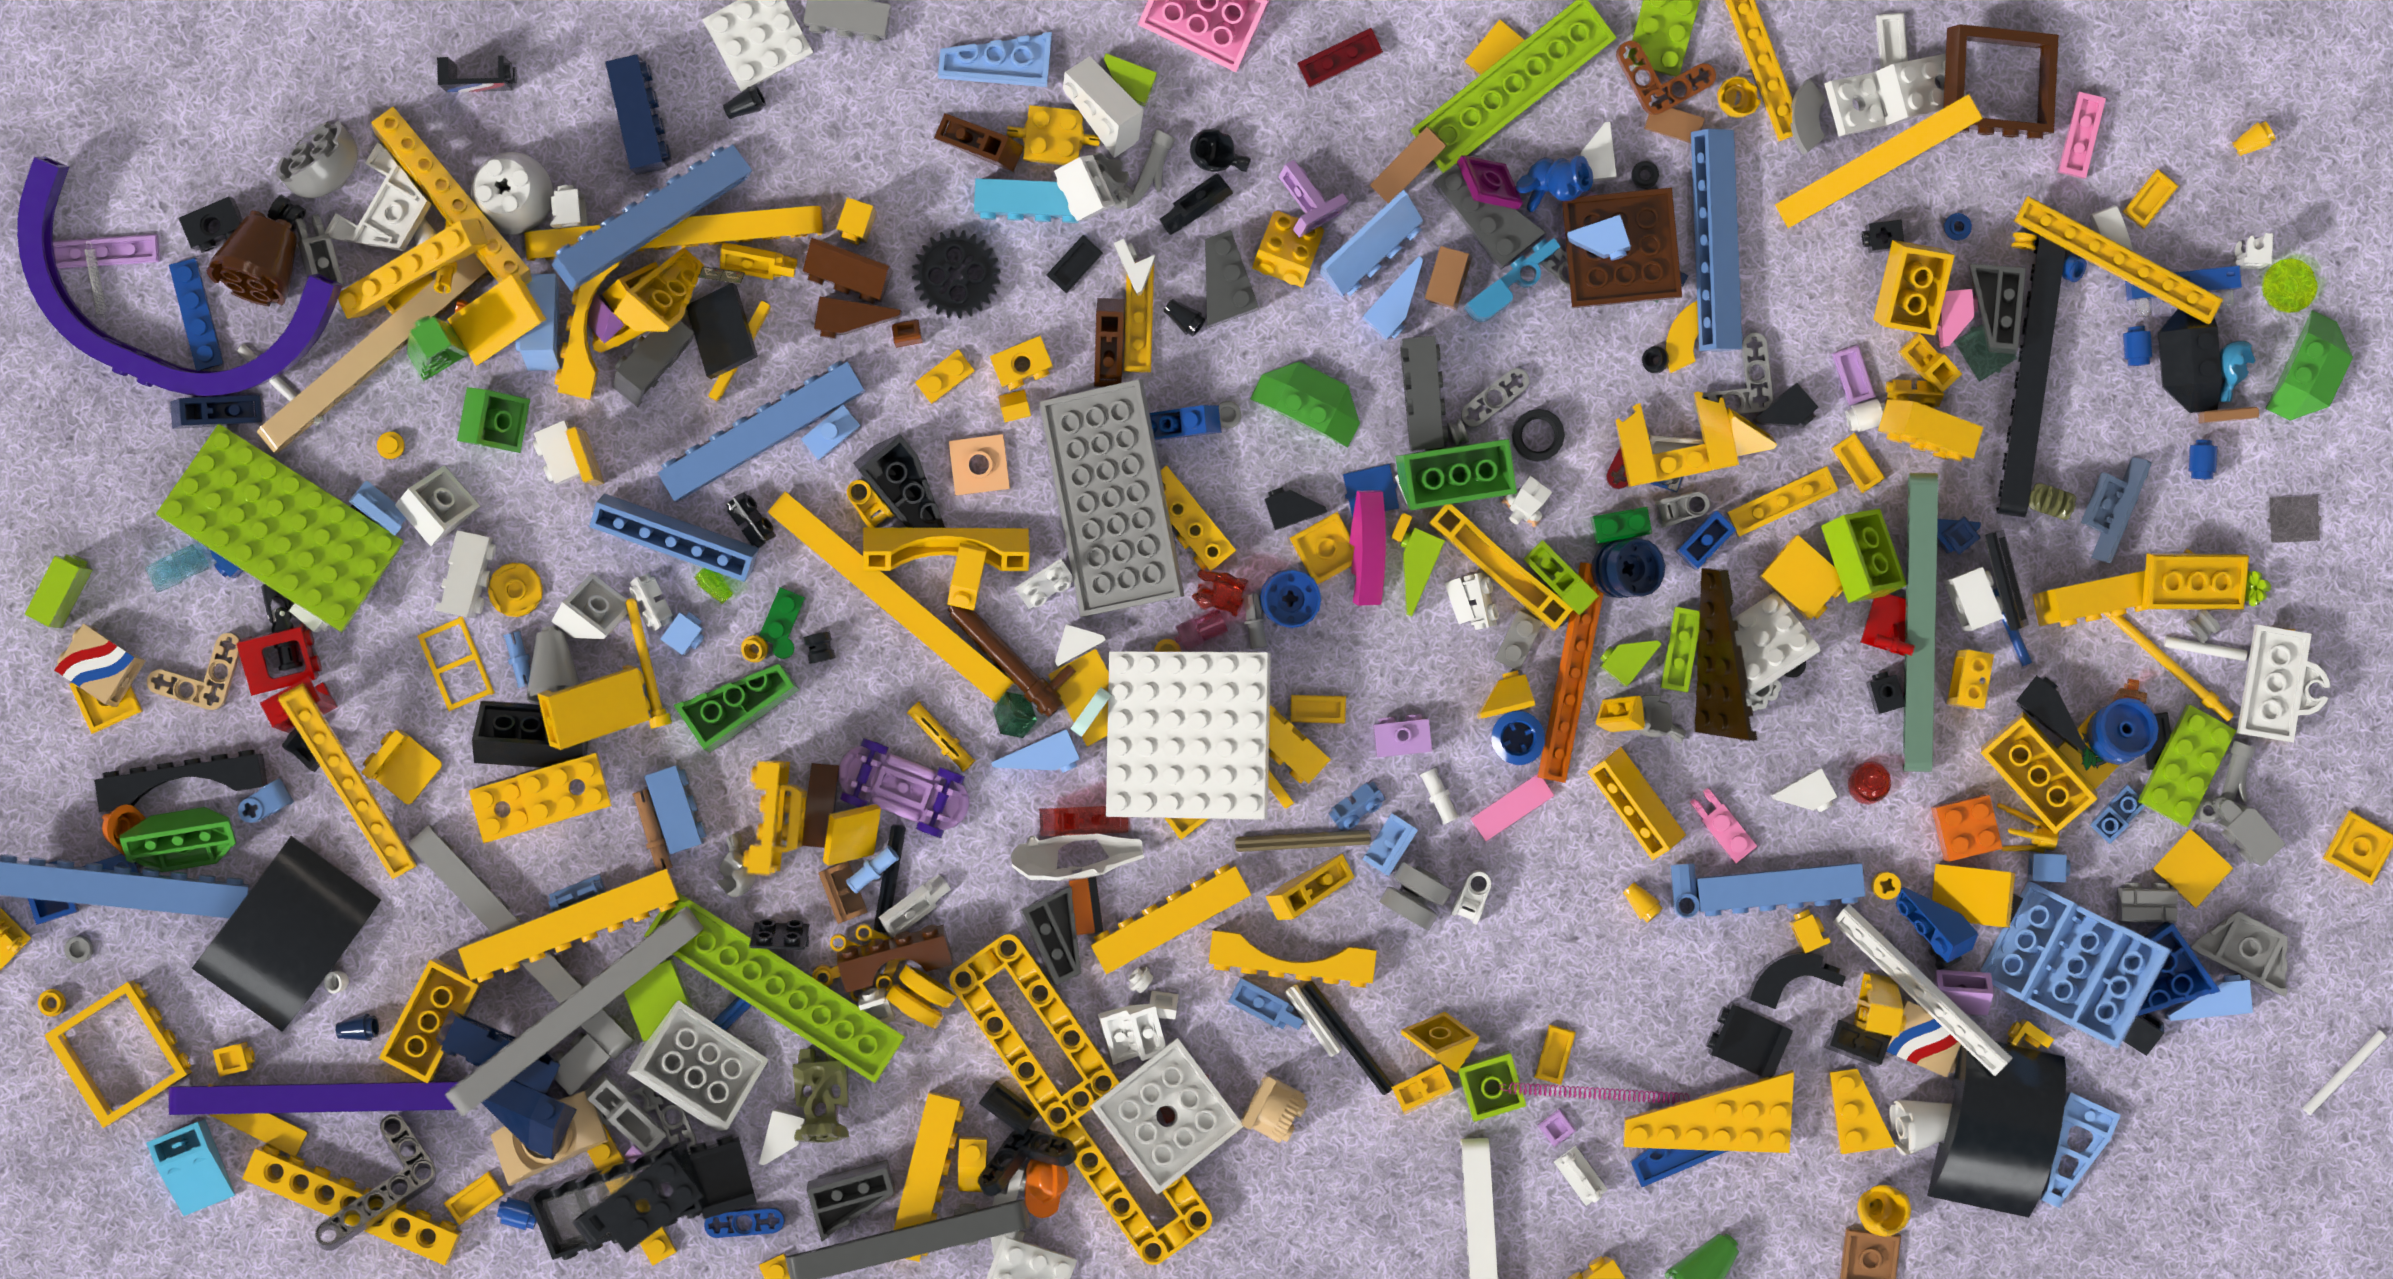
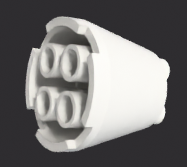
[470,152,554,235]

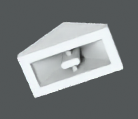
[1055,624,1106,667]

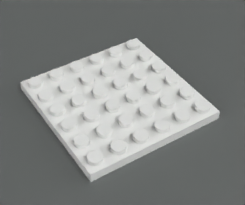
[1106,652,1271,820]

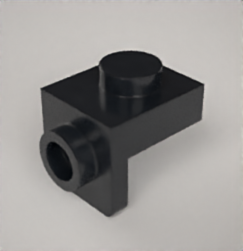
[282,728,320,772]

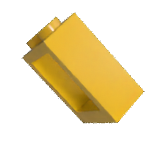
[1946,649,1994,709]

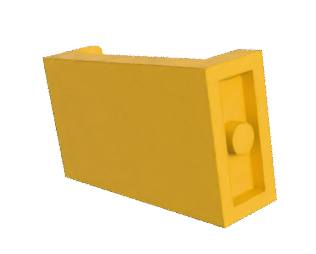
[537,665,650,750]

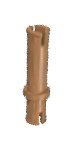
[632,789,673,872]

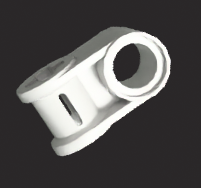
[1451,870,1491,925]

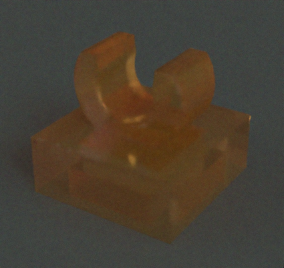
[2113,678,2147,704]

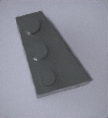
[1019,887,1081,985]

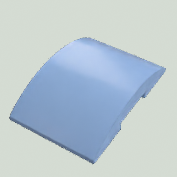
[1980,880,2171,1049]

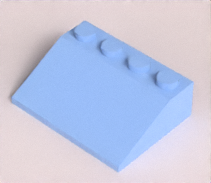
[1320,190,1423,297]

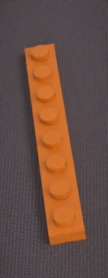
[1537,562,1603,783]

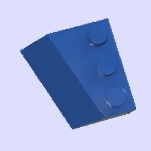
[2136,922,2221,1016]

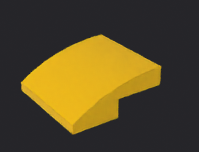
[2153,829,2233,909]

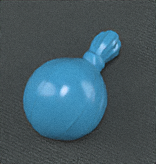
[2219,340,2256,402]

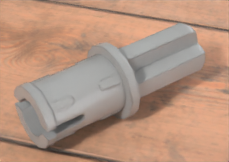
[1243,593,1267,649]

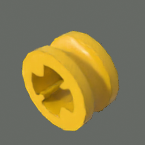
[2011,232,2038,251]

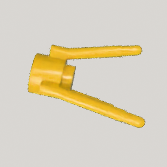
[1997,803,2059,853]

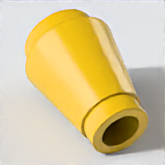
[2232,121,2276,157]
[1623,882,1663,923]

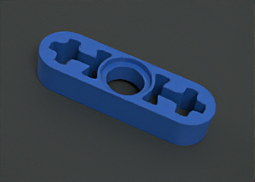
[704,1208,785,1238]

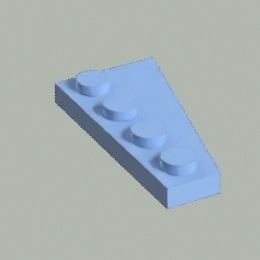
[938,32,1052,87]

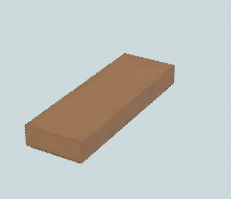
[1370,126,1447,203]

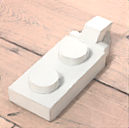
[879,875,951,938]

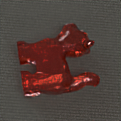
[1192,569,1249,617]

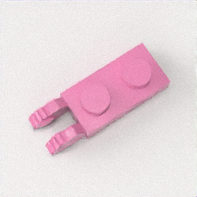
[1689,788,1757,863]

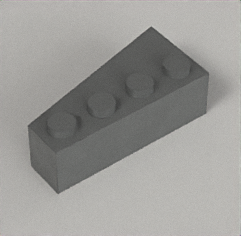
[1432,164,1546,270]
[1400,336,1448,452]

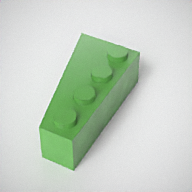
[407,315,469,382]
[674,664,800,753]

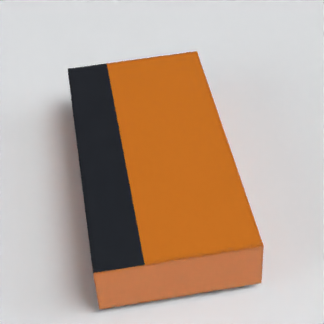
[1069,877,1103,935]

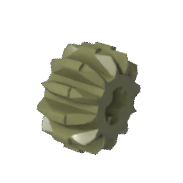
[2028,483,2077,520]

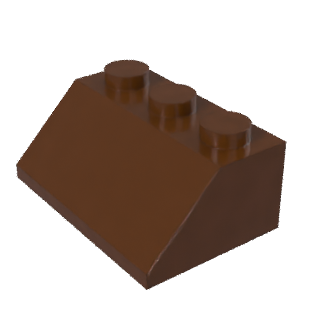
[803,238,893,304]

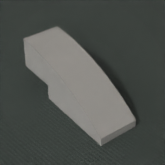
[585,1072,666,1154]

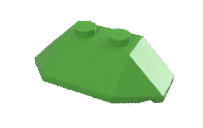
[2265,310,2353,421]
[1250,361,1360,448]
[119,807,236,872]

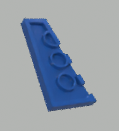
[1630,1148,1727,1187]

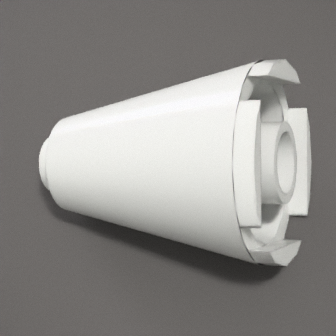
[1889,1100,1952,1156]

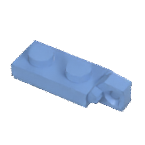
[1228,977,1304,1030]

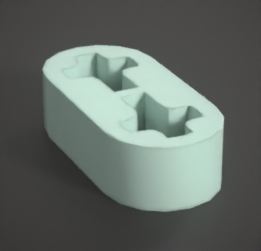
[1071,687,1112,737]

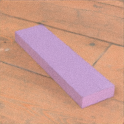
[53,234,160,269]

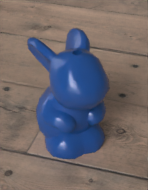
[1516,155,1593,212]

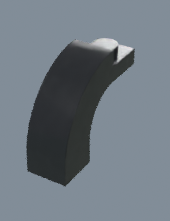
[1747,952,1846,1009]

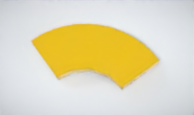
[1665,301,1699,374]

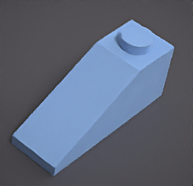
[1362,256,1423,340]
[991,729,1080,773]
[2165,974,2253,1021]

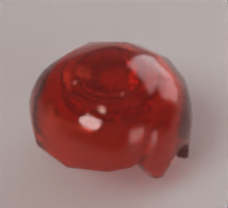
[1848,761,1892,805]

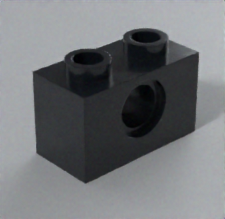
[178,196,243,253]

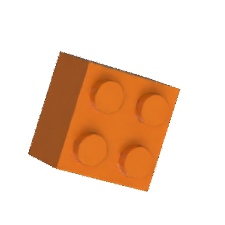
[1931,794,2003,861]

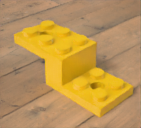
[469,753,612,843]

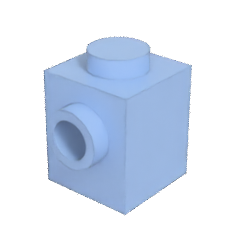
[661,612,705,656]

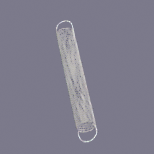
[85,241,107,321]

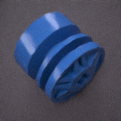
[1260,569,1321,628]

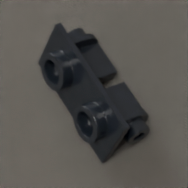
[726,492,776,548]

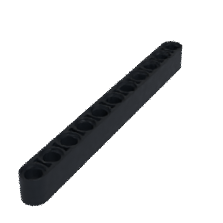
[1996,235,2066,518]

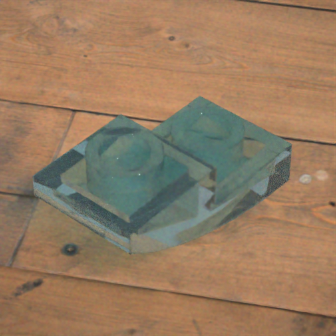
[145,542,209,593]

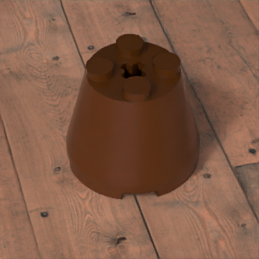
[206,210,297,307]

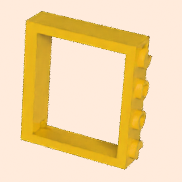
[44,980,193,1128]

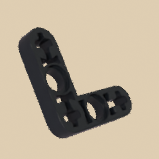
[978,1129,1078,1196]

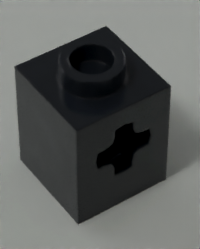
[1861,219,1904,253]

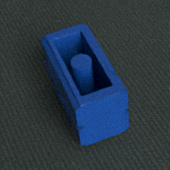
[1675,510,1736,570]

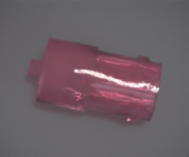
[1174,609,1228,650]

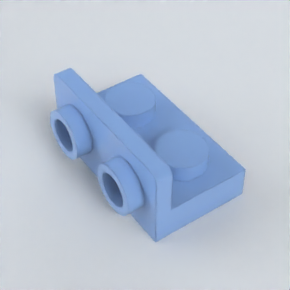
[349,481,406,536]

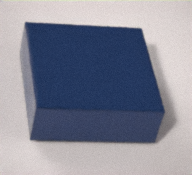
[1941,516,1981,555]

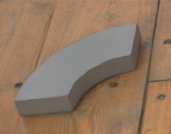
[1790,78,1826,155]

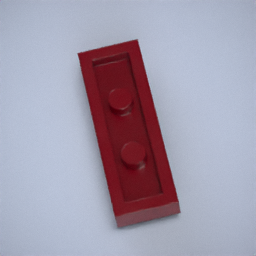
[1297,28,1383,89]

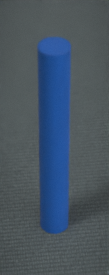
[1992,587,2032,667]

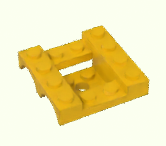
[743,760,807,875]

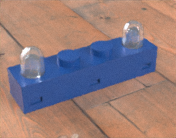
[2125,266,2242,318]

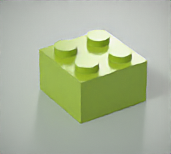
[1458,1051,1527,1122]

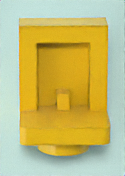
[212,1041,255,1077]

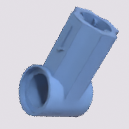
[1670,864,1700,918]

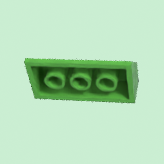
[1395,439,1517,510]

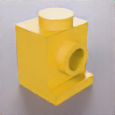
[1789,909,1831,953]

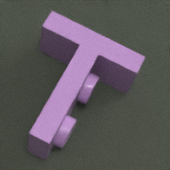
[1278,160,1349,238]

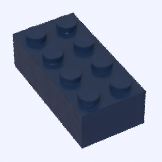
[605,54,672,175]

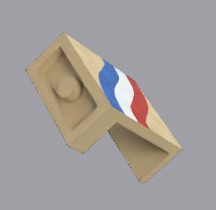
[54,624,146,707]
[1886,999,1961,1077]

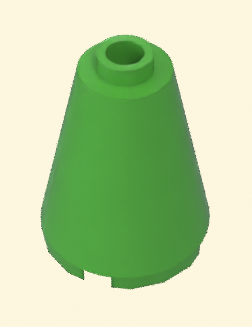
[1664,1234,1739,1279]

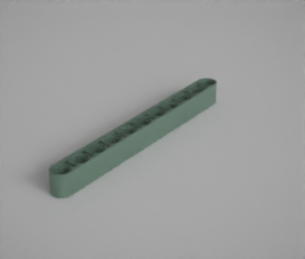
[1903,473,1938,772]

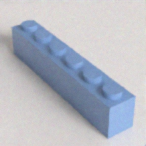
[589,493,759,582]
[1696,863,1865,916]

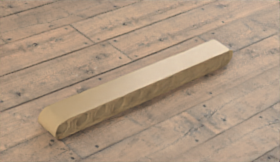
[257,253,490,453]

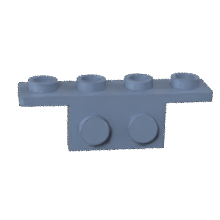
[2081,457,2152,563]

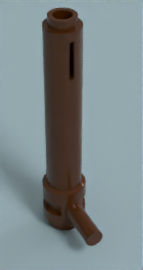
[948,605,1076,718]

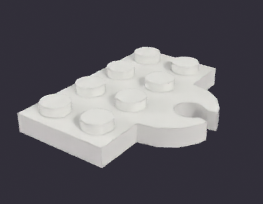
[2237,625,2330,743]

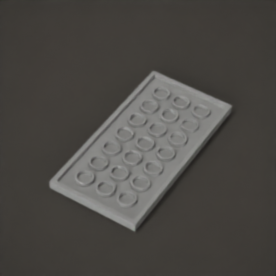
[1039,379,1185,617]

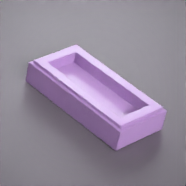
[1832,345,1876,406]

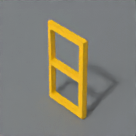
[417,616,495,711]

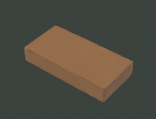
[1644,102,1705,144]
[2198,407,2259,424]

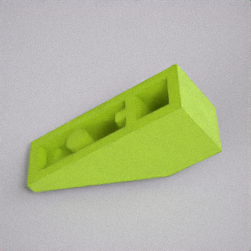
[1400,528,1445,617]
[1523,540,1599,615]

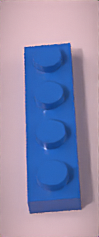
[169,258,224,370]

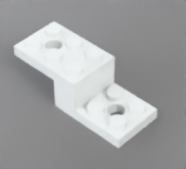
[1825,54,1966,137]

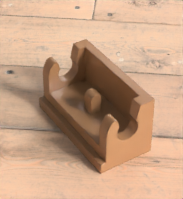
[1425,246,1472,310]
[818,861,868,924]

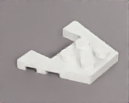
[325,142,432,251]

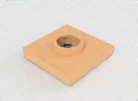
[949,434,1010,496]

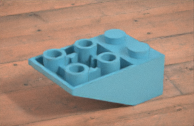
[146,1119,235,1216]

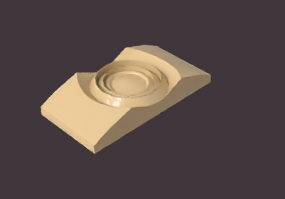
[490,1091,609,1186]

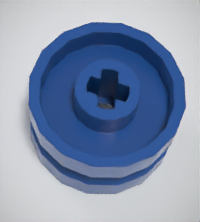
[2087,698,2159,765]

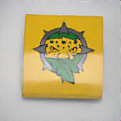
[2058,710,2119,789]

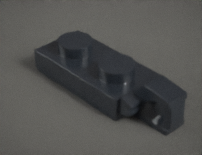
[1159,173,1233,235]

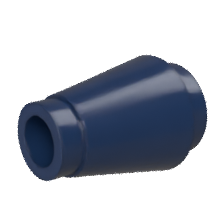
[335,1014,379,1041]

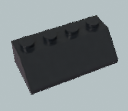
[472,701,588,768]

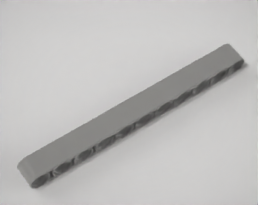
[408,824,635,1059]
[445,906,704,1116]

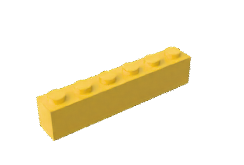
[1091,864,1251,975]
[893,1091,965,1262]

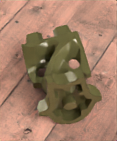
[792,1049,849,1143]

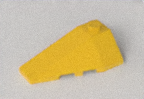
[614,247,704,331]

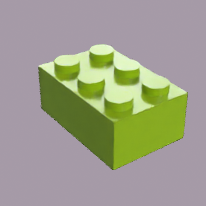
[1821,508,1907,603]

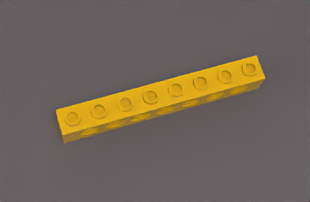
[371,107,532,285]
[242,1144,462,1266]

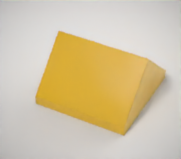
[1401,1012,1479,1073]

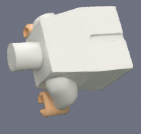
[1502,476,1552,527]

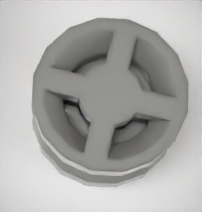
[2186,609,2221,644]

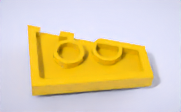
[1829,1068,1896,1154]

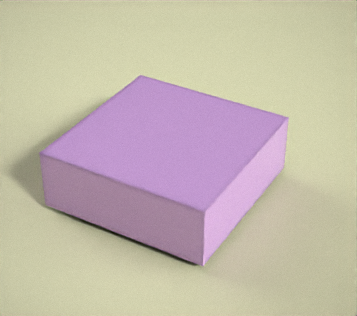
[1537,1109,1576,1147]

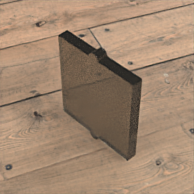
[2267,496,2321,543]

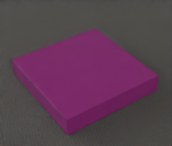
[1457,155,1523,209]

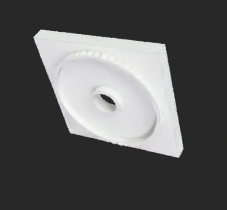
[1090,1038,1244,1194]

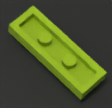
[1660,607,1700,693]

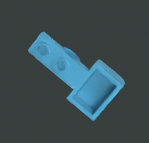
[1464,238,1561,322]

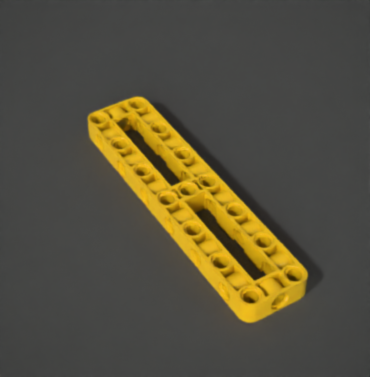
[950,933,1212,1265]

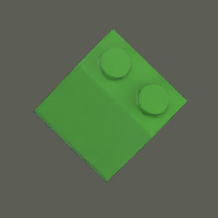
[457,387,530,453]

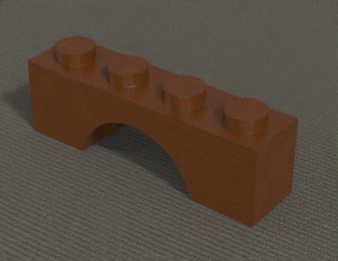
[837,924,953,993]

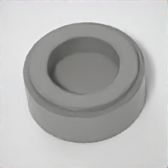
[1219,401,1242,429]
[64,935,93,963]

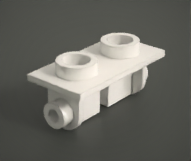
[1462,572,1499,630]
[629,573,673,632]
[1554,1146,1608,1206]

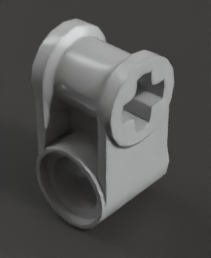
[1655,492,1710,528]

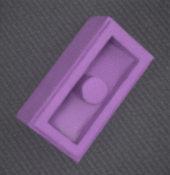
[587,294,624,343]

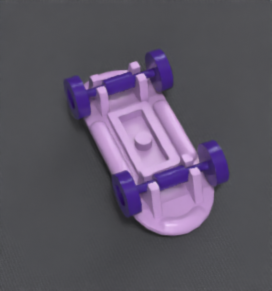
[838,738,969,838]

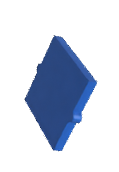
[1343,464,1399,518]

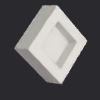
[1150,990,1179,1019]

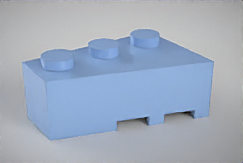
[516,274,561,371]

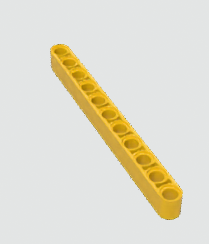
[524,206,824,261]
[767,491,1014,703]

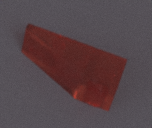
[1039,806,1128,836]

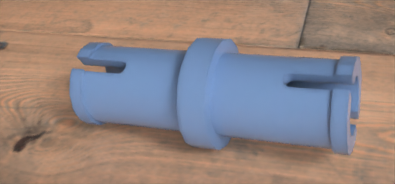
[503,631,531,688]

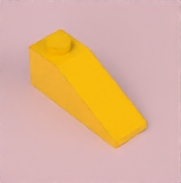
[1265,854,1355,920]

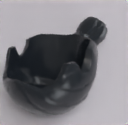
[1190,128,1251,172]

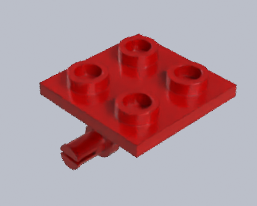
[1860,594,1915,656]

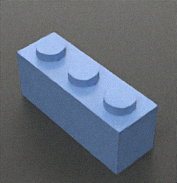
[644,765,707,854]

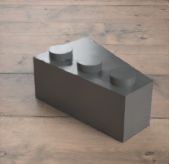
[1205,230,1259,329]
[1969,263,2026,355]
[613,321,694,407]
[807,1160,895,1241]

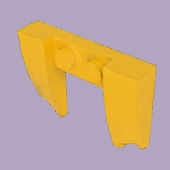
[1615,391,1739,487]

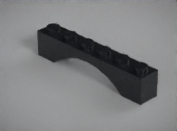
[94,749,268,812]

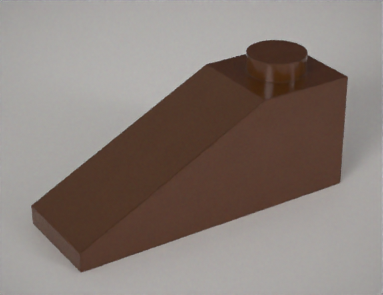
[934,113,1024,172]
[814,296,902,339]
[1094,298,1125,387]

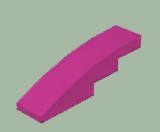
[1349,490,1386,606]

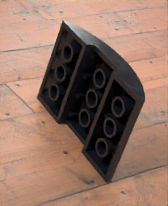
[191,835,381,1032]
[1927,1041,2066,1218]

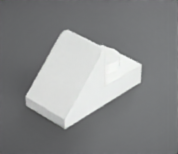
[1114,239,1156,296]

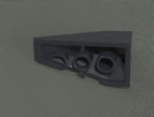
[854,434,945,528]

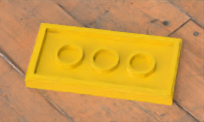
[447,272,547,366]
[2142,553,2249,609]

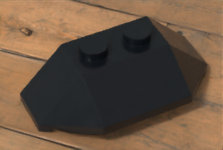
[2158,308,2222,413]

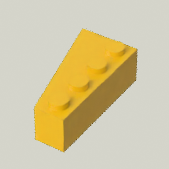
[2032,571,2148,627]

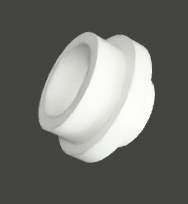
[1128,967,1153,993]

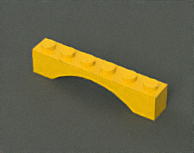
[338,219,489,319]
[554,229,622,400]
[1428,504,1573,631]
[863,528,1030,571]
[1208,930,1377,988]

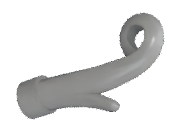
[1110,129,1176,209]
[2195,741,2256,824]

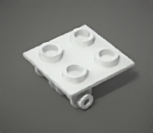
[1015,559,1074,609]

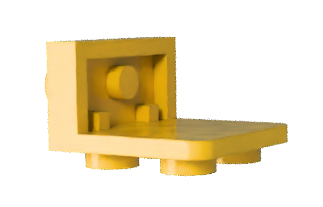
[1252,211,1324,288]
[361,729,442,804]

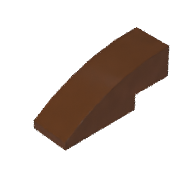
[802,763,839,848]

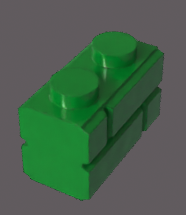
[1591,507,1652,544]

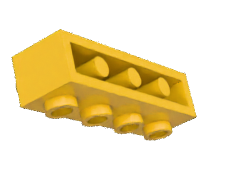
[1160,465,1236,572]
[1587,747,1686,861]

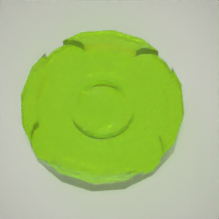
[2262,258,2318,313]

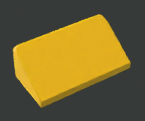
[1595,695,1645,732]

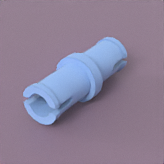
[846,846,899,894]

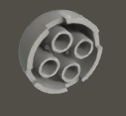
[276,121,358,198]

